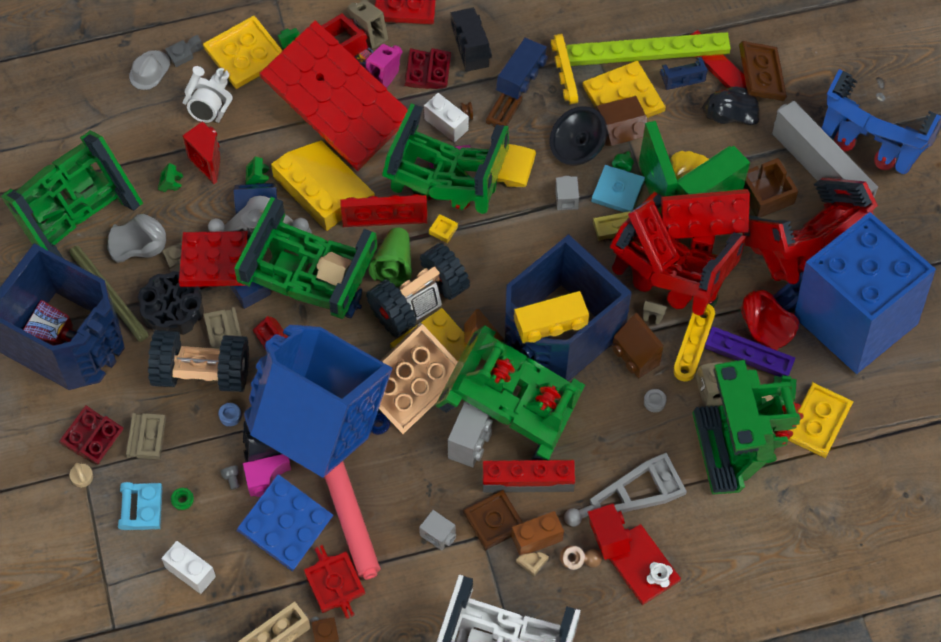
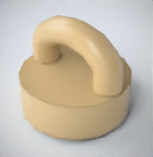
[69,463,94,488]

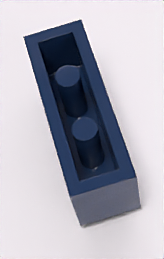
[496,38,548,99]

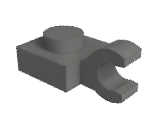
[166,35,203,67]

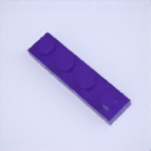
[704,327,795,377]

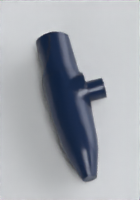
[345,288,362,318]

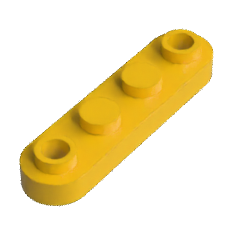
[551,33,578,105]
[673,304,715,381]

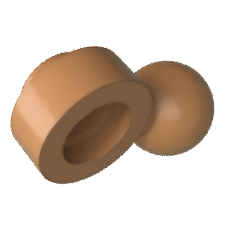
[560,545,602,569]

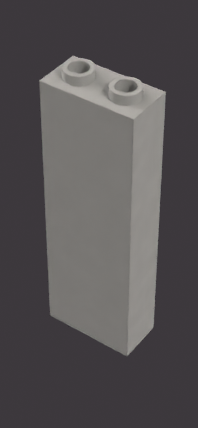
[772,101,878,198]

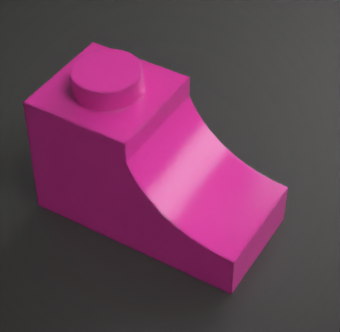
[243,454,291,497]

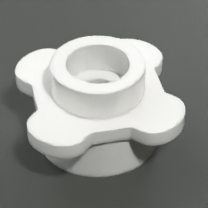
[647,562,673,588]

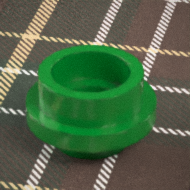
[171,488,194,510]

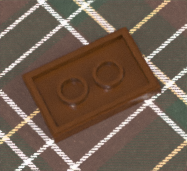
[739,41,787,101]

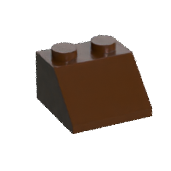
[596,96,648,146]
[612,313,664,379]

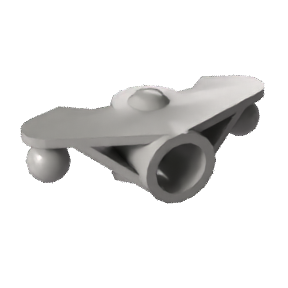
[208,196,312,240]

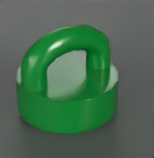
[612,151,634,172]

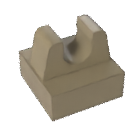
[643,301,667,324]

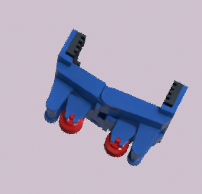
[821,69,941,174]

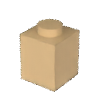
[317,252,352,286]

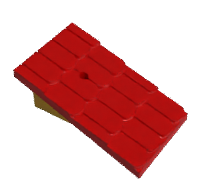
[260,20,408,171]

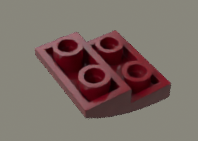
[404,48,451,89]
[59,405,124,465]

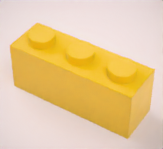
[514,291,589,343]

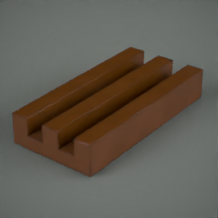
[486,93,522,127]

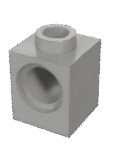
[555,176,579,210]
[419,510,457,551]

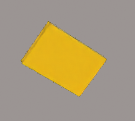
[788,382,854,458]

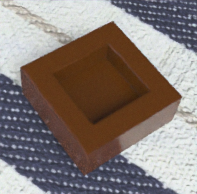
[311,617,339,642]

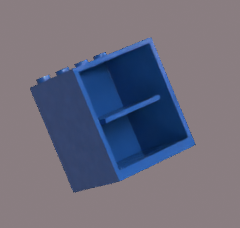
[794,212,936,374]

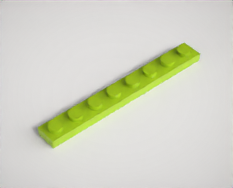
[567,32,730,66]

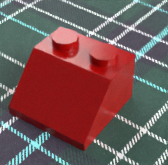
[183,121,220,184]

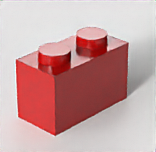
[587,503,633,560]

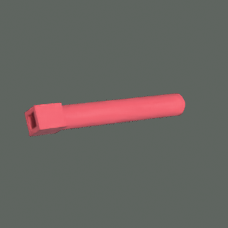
[325,461,381,580]

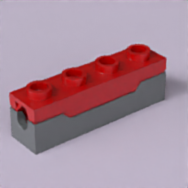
[483,460,575,492]

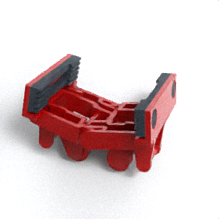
[742,178,878,284]
[610,191,746,316]

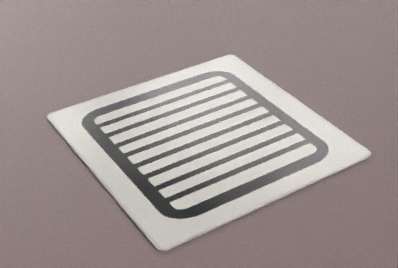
[407,283,442,320]

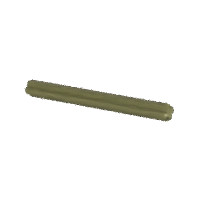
[69,245,148,342]

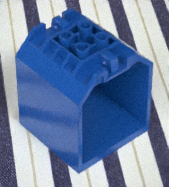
[244,325,393,478]

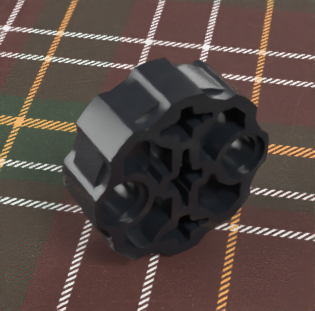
[138,271,204,335]

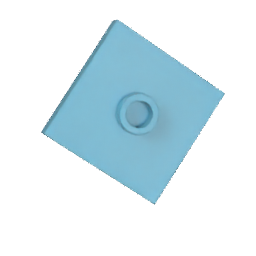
[591,165,645,212]

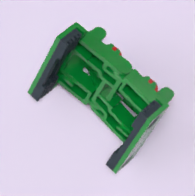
[1,130,143,259]
[234,197,377,319]

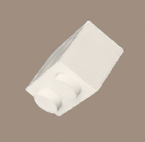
[424,93,469,143]
[162,541,216,594]

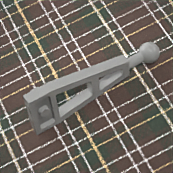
[564,453,687,527]

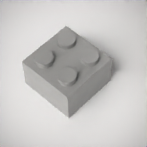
[448,402,493,467]

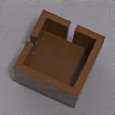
[743,158,798,218]

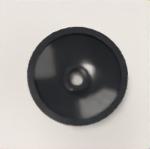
[549,106,608,166]

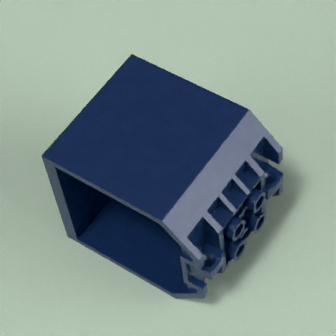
[504,234,632,381]
[0,243,125,390]

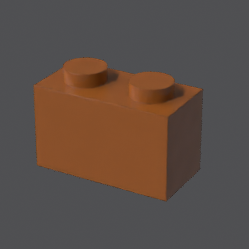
[511,511,564,556]

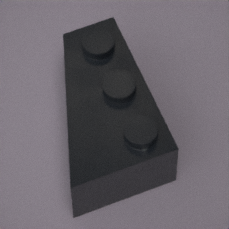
[450,7,492,72]

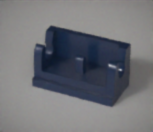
[660,57,707,90]

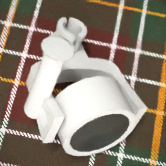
[182,66,233,123]

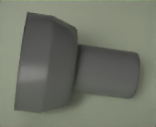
[220,465,240,490]

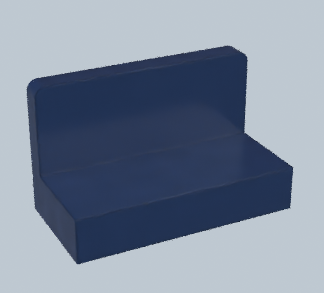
[234,183,278,214]

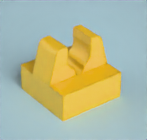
[429,214,458,243]

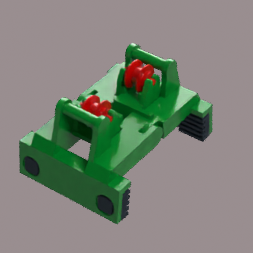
[435,325,585,460]

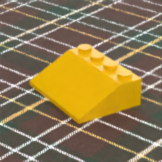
[271,140,375,231]

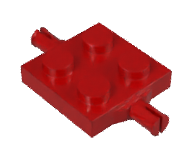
[304,545,365,619]

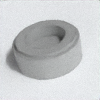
[644,389,667,412]

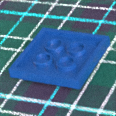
[237,474,333,571]

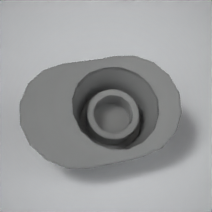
[129,50,170,90]

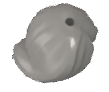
[107,214,166,263]

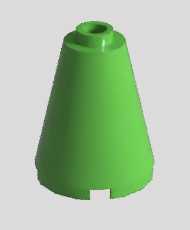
[369,227,412,287]

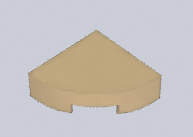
[516,552,549,576]

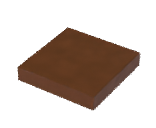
[463,490,523,551]

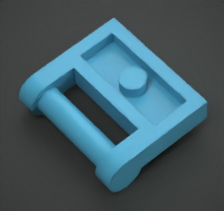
[118,482,162,530]

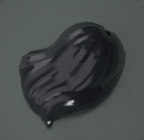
[702,86,759,125]

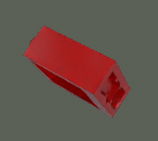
[321,13,368,56]

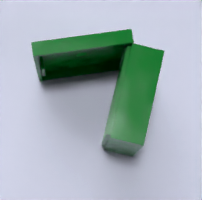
[638,121,750,216]

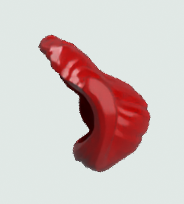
[741,290,799,350]

